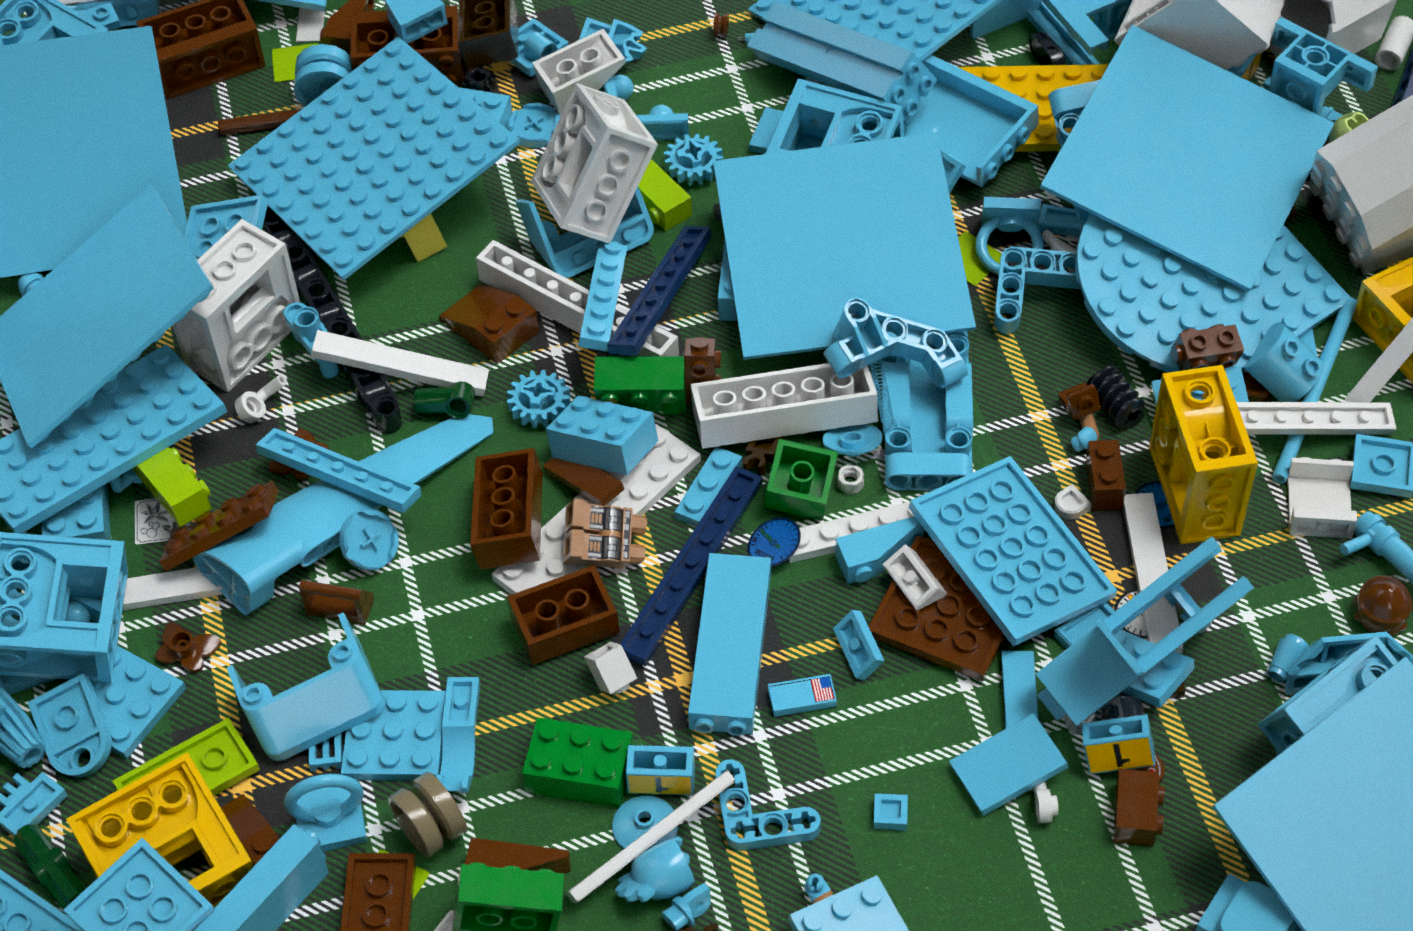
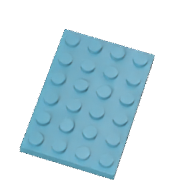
[908,456,1118,646]

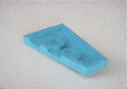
[787,875,909,931]

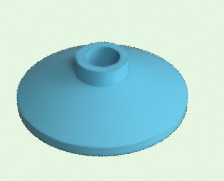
[823,424,882,457]
[612,796,678,856]

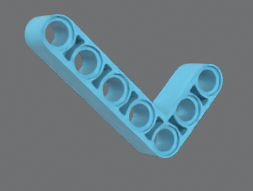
[994,247,1081,334]

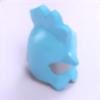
[615,836,695,902]

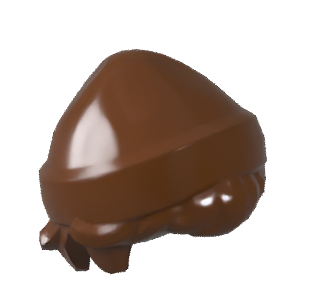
[1353,575,1412,636]

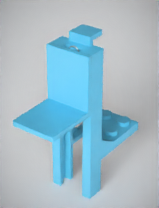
[970,0,1132,65]
[1036,536,1254,726]

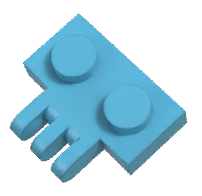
[0,772,68,837]

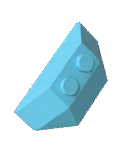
[1284,632,1413,695]

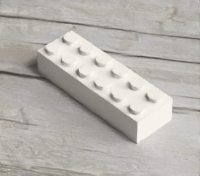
[691,363,878,449]

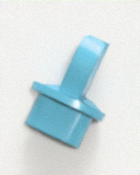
[662,883,711,931]

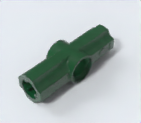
[12,823,85,911]

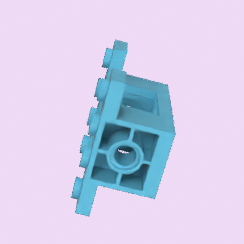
[1262,17,1378,142]

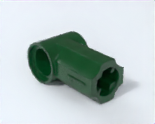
[414,381,475,419]

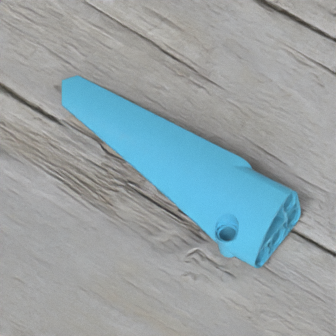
[192,414,493,615]

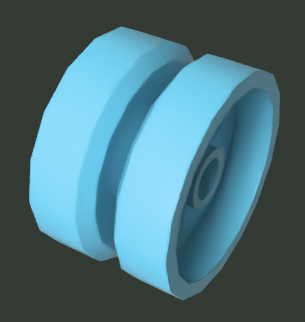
[294,44,353,107]

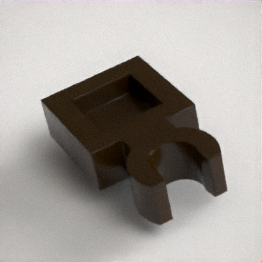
[743,436,783,476]

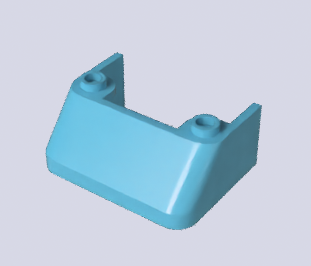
[515,187,654,278]
[227,612,384,761]

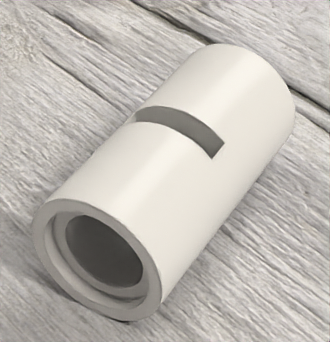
[1375,16,1413,71]

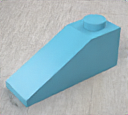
[835,516,924,584]

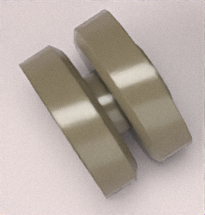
[387,771,468,858]

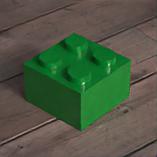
[763,439,838,521]

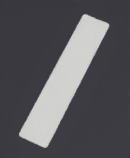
[1345,318,1413,402]

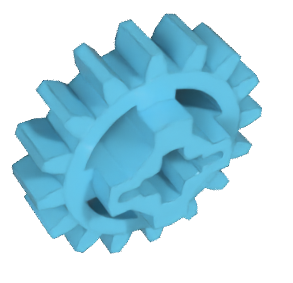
[664,133,723,186]
[507,370,571,428]

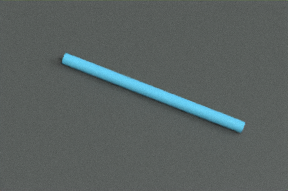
[1272,297,1357,484]

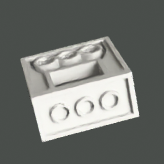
[531,83,658,244]
[172,219,300,392]

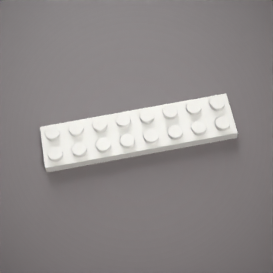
[492,424,701,595]

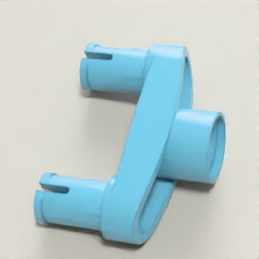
[283,302,339,378]

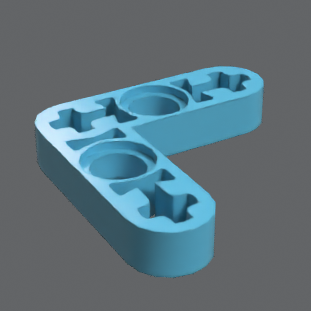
[716,760,821,851]

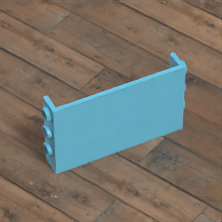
[904,54,1039,187]

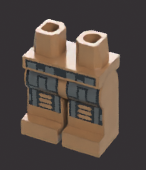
[563,499,647,569]

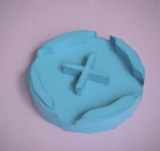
[508,103,560,148]
[340,509,399,570]

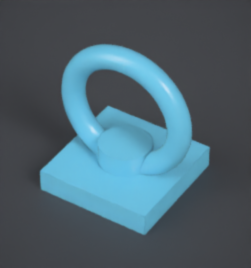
[976,197,1044,276]
[284,774,368,852]

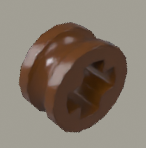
[713,13,729,37]

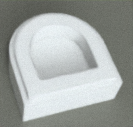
[1054,484,1092,520]

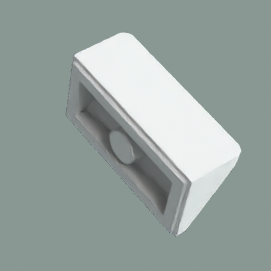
[882,544,947,610]

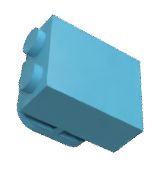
[1195,873,1302,931]

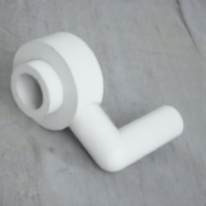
[235,375,287,423]
[1028,781,1059,823]

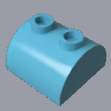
[1244,323,1325,402]

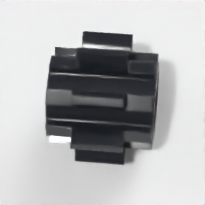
[462,68,496,93]

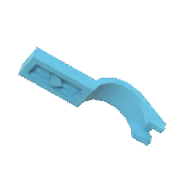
[436,677,480,793]

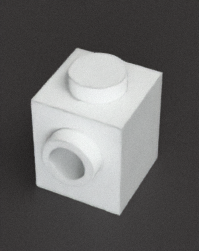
[584,642,637,695]

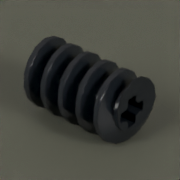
[1086,365,1145,431]

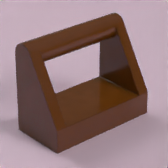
[299,580,374,625]

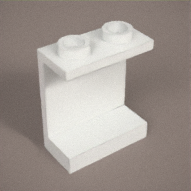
[1287,457,1357,539]

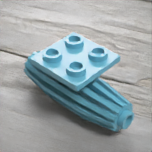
[0,685,46,768]

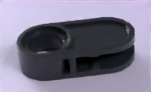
[1028,31,1066,65]

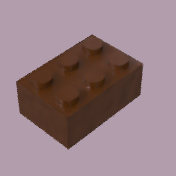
[507,565,620,665]

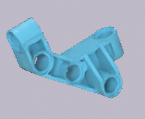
[823,298,968,389]

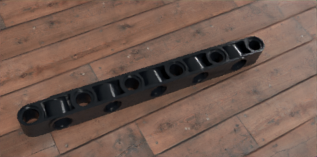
[263,206,403,434]

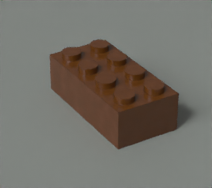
[470,448,543,570]

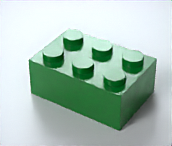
[594,356,686,415]
[522,717,634,808]
[452,862,564,931]

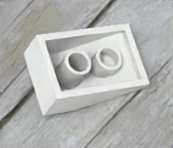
[532,29,626,116]

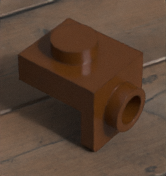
[1058,382,1101,420]

